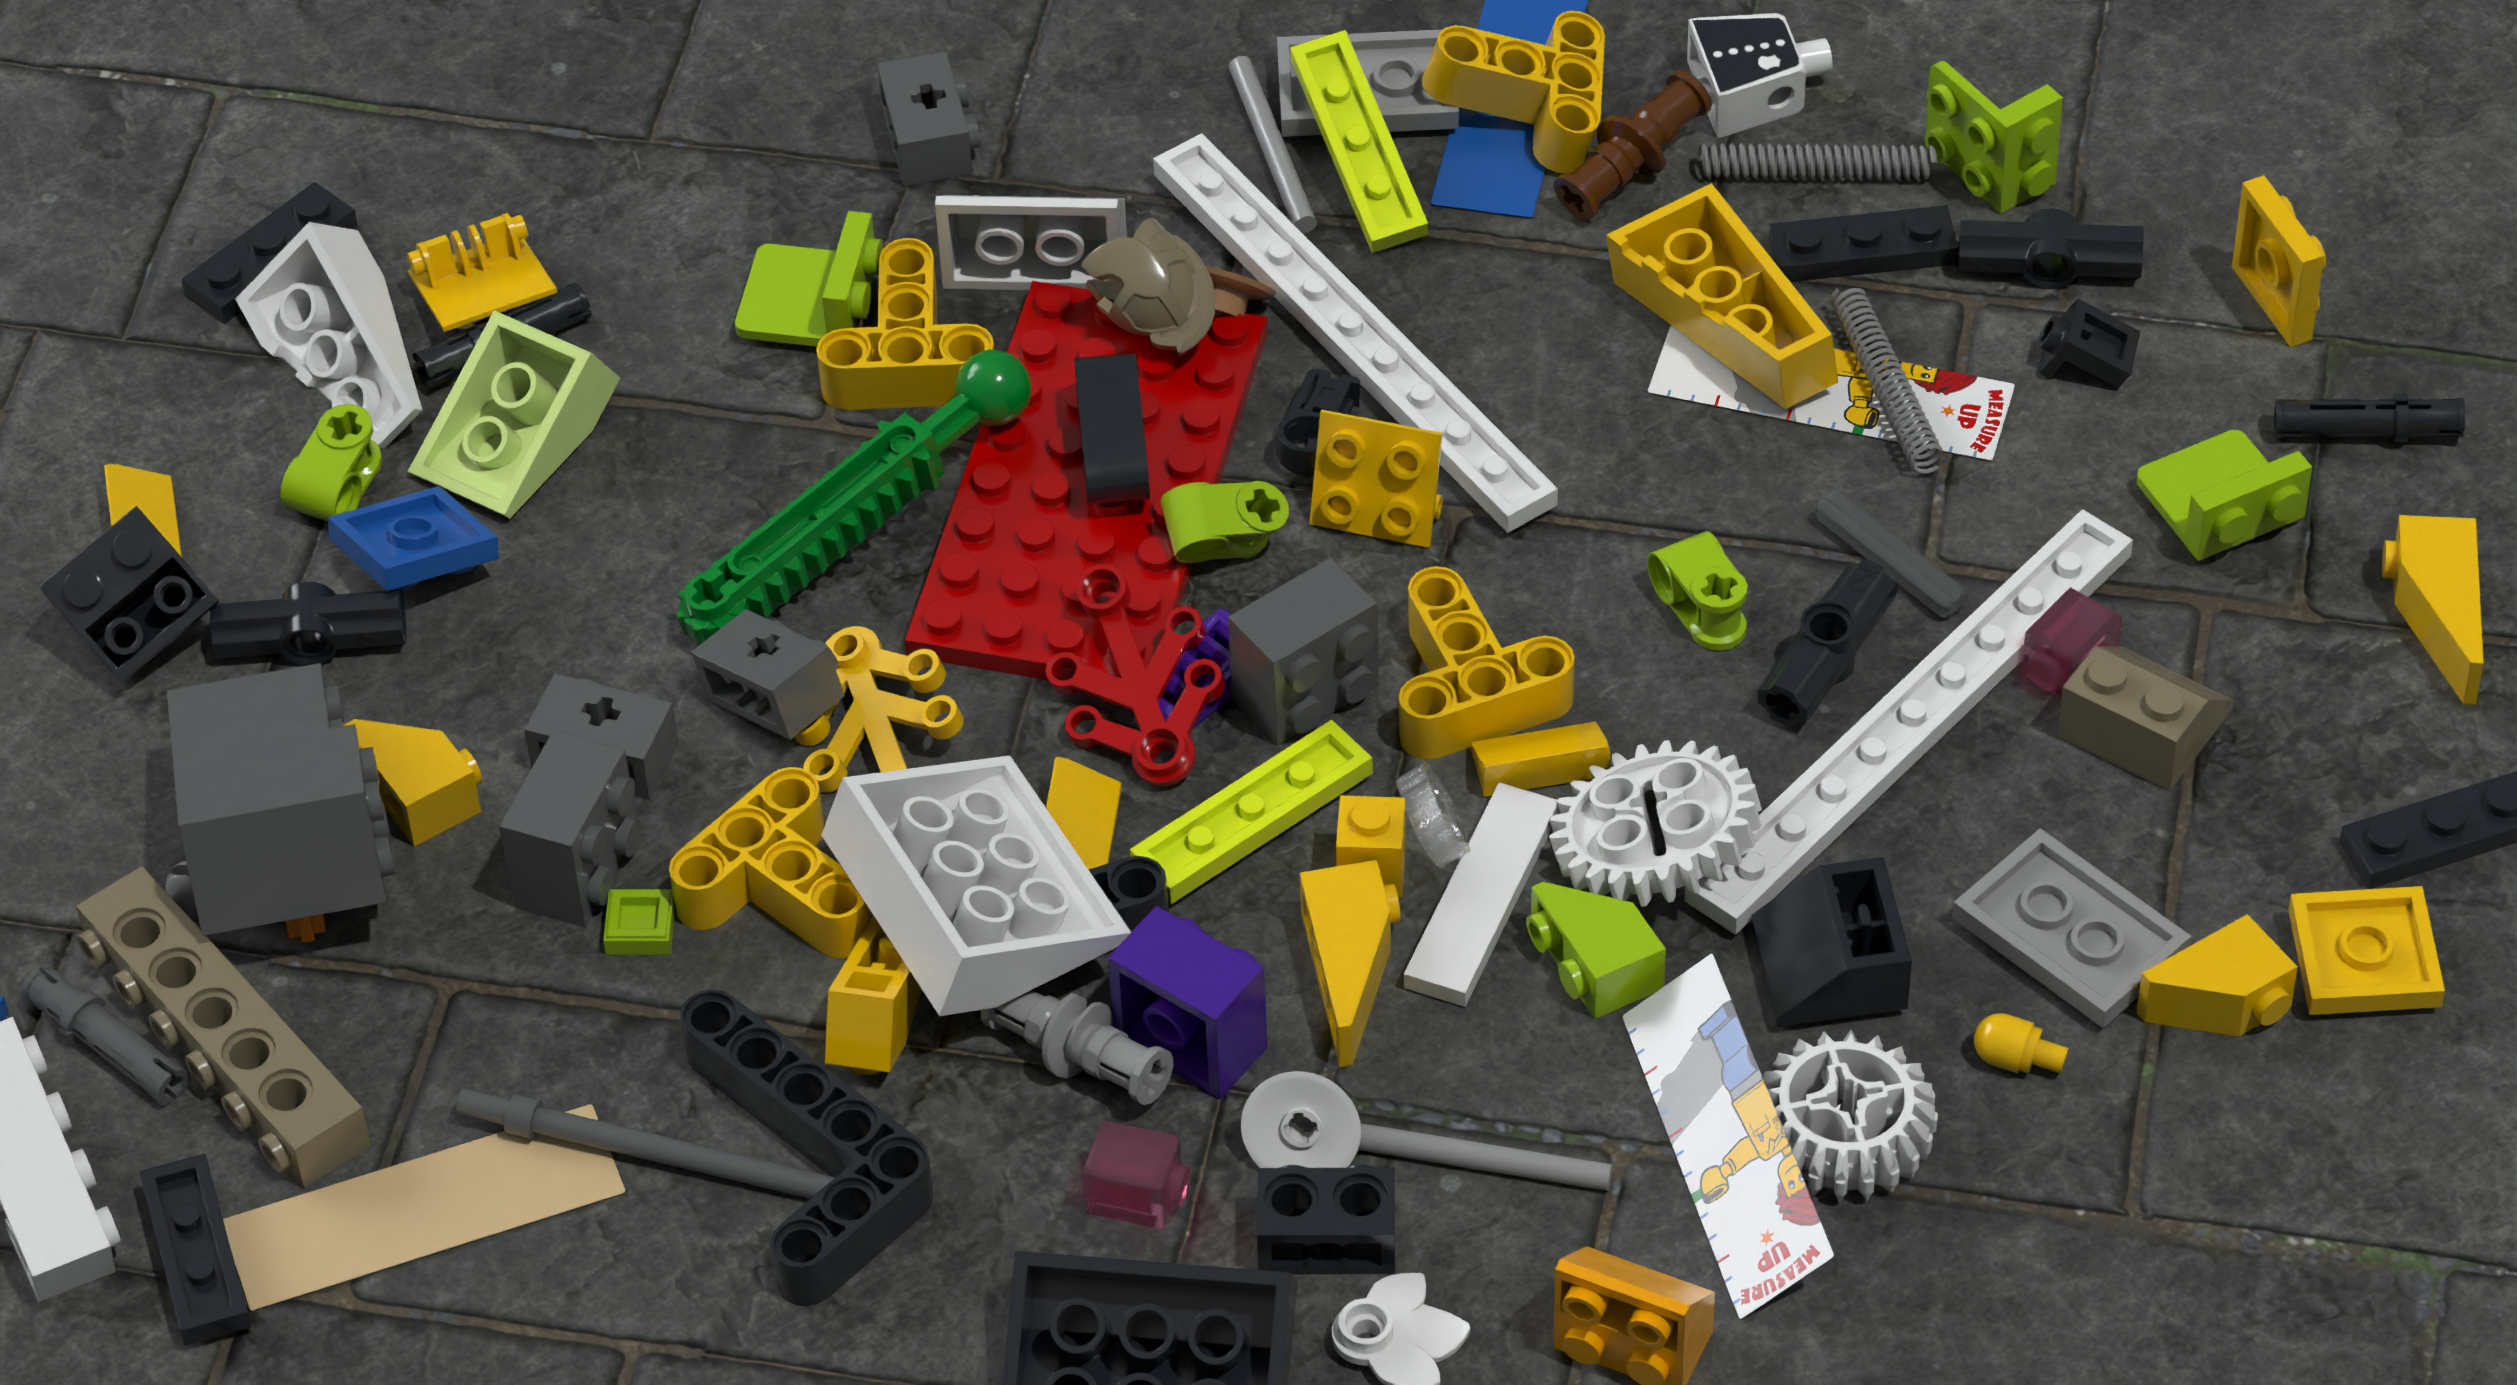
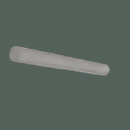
[1229,56,1317,234]
[1358,1123,1613,1191]

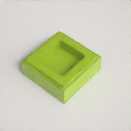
[604,889,675,955]

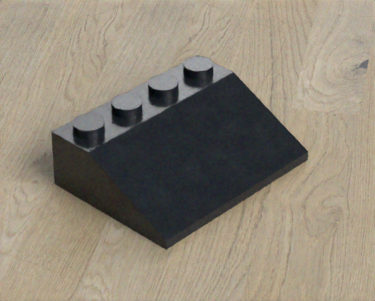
[1002,1251,1298,1385]

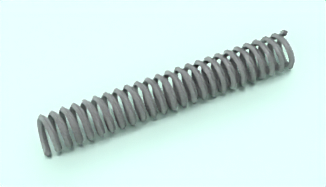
[1697,143,1937,180]
[1830,288,1943,473]

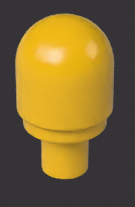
[1974,1013,2069,1074]

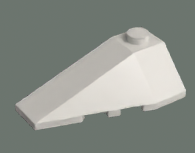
[235,222,422,449]

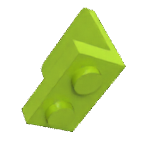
[1924,60,2063,214]
[735,211,883,347]
[2137,430,2312,561]

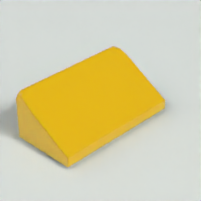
[104,464,182,557]
[1470,721,1610,797]
[1046,757,1122,870]

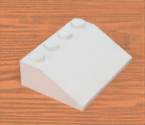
[821,755,1131,1016]

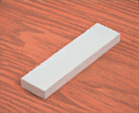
[1404,782,1559,1007]

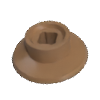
[1206,266,1276,316]

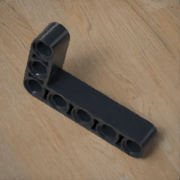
[680,989,934,1306]

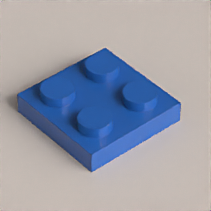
[328,486,499,591]

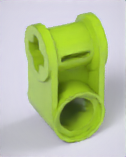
[280,404,383,521]
[1160,481,1289,563]
[1647,531,1748,651]

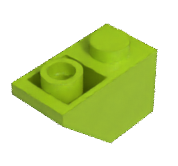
[1526,882,1666,1019]

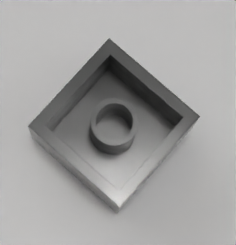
[1228,557,1379,746]
[499,730,642,928]

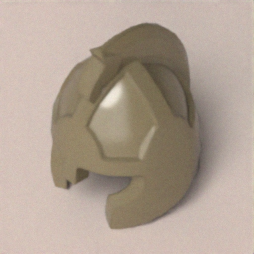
[1081,218,1215,356]

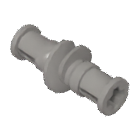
[981,990,1173,1105]

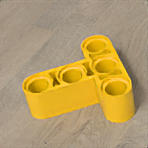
[1422,11,1605,173]
[816,238,994,410]
[1398,566,1575,760]
[669,767,870,959]

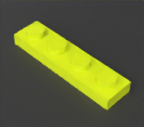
[1290,30,1428,253]
[1130,719,1373,904]

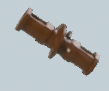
[1553,70,1712,220]

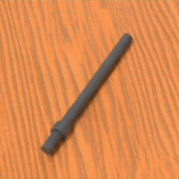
[456,1088,835,1199]

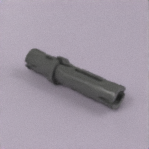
[21,964,190,1105]

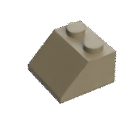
[2057,646,2234,791]

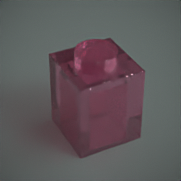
[2021,587,2123,697]
[1082,1120,1191,1230]

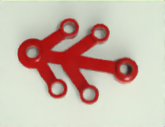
[1045,564,1226,786]

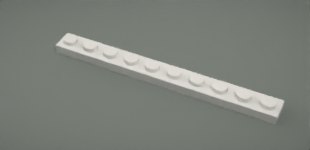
[1153,133,1558,533]
[1685,509,2133,935]

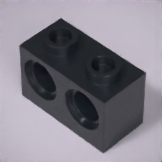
[1257,1164,1395,1275]

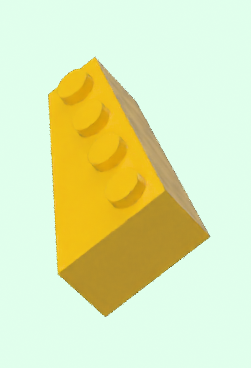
[1606,183,1838,409]

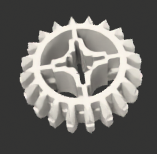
[1763,1029,1938,1203]

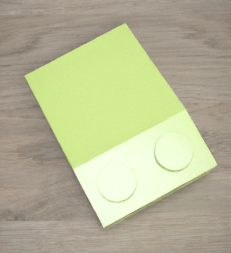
[408,310,621,519]

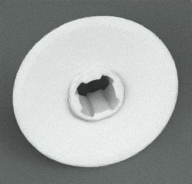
[1241,1071,1361,1168]

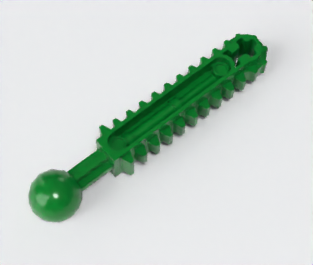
[676,349,1032,646]

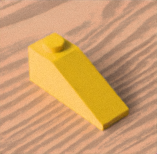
[2382,515,2484,705]
[1300,860,1401,1067]
[825,915,922,1075]

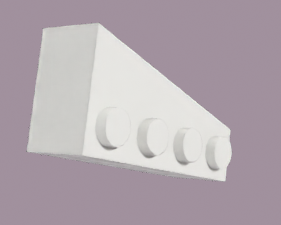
[0,1017,121,1302]

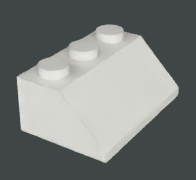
[935,195,1127,290]

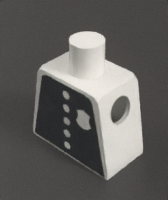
[1687,13,1833,138]

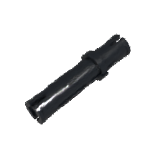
[413,282,592,389]
[2274,393,2465,443]

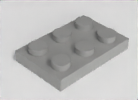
[1277,29,1459,137]
[1952,828,2192,1028]

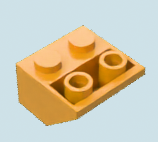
[1554,1246,1715,1385]

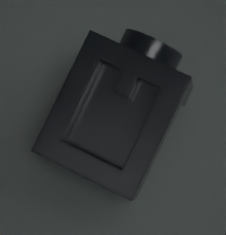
[2037,298,2141,388]

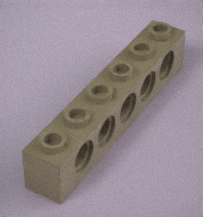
[76,866,371,1189]

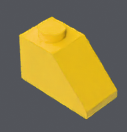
[344,719,483,847]
[2136,914,2298,1037]

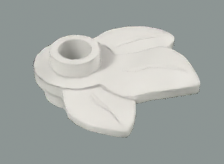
[1332,1273,1470,1385]

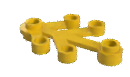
[794,626,964,793]

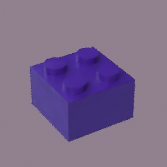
[1108,906,1268,1100]

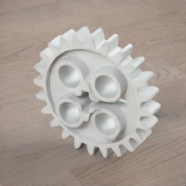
[1549,740,1762,907]

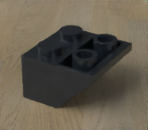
[39,505,220,683]
[1751,857,1912,1027]

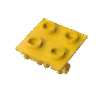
[407,213,558,332]
[1309,410,1443,548]

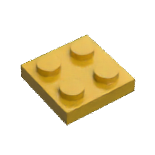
[2232,175,2326,347]
[2288,886,2445,1015]

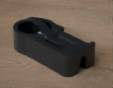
[1277,368,1360,475]

